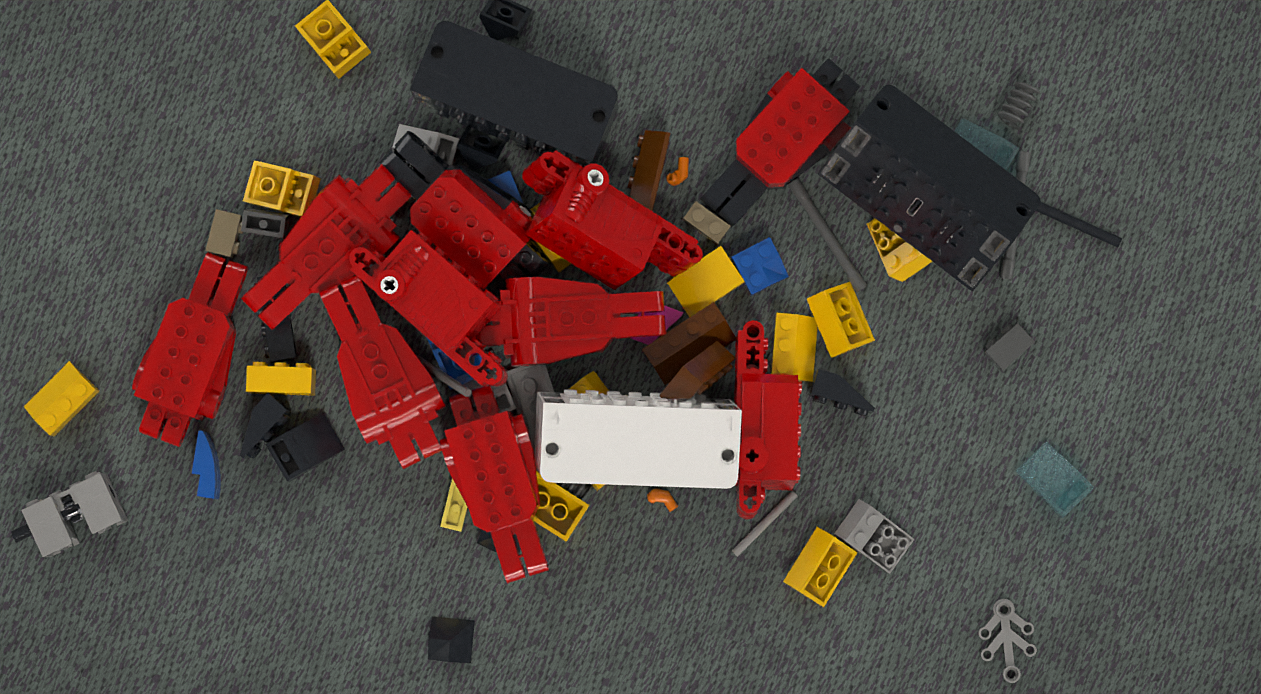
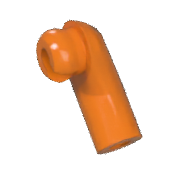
[666,157,689,186]
[647,488,678,512]

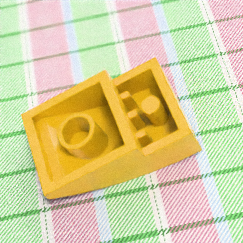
[295,0,371,79]
[243,160,321,217]
[667,246,745,317]

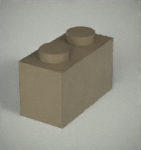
[683,201,731,246]
[205,209,243,258]

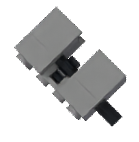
[11,471,128,557]

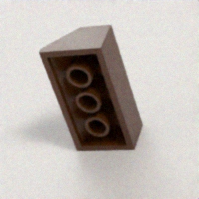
[627,130,670,211]
[642,302,736,385]
[659,341,736,399]

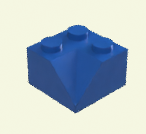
[731,237,789,296]

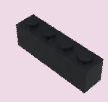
[254,276,297,363]

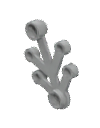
[978,599,1037,683]

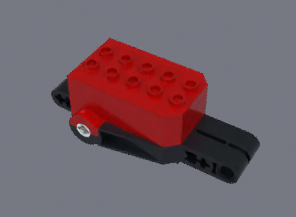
[700,58,861,228]
[379,131,551,289]

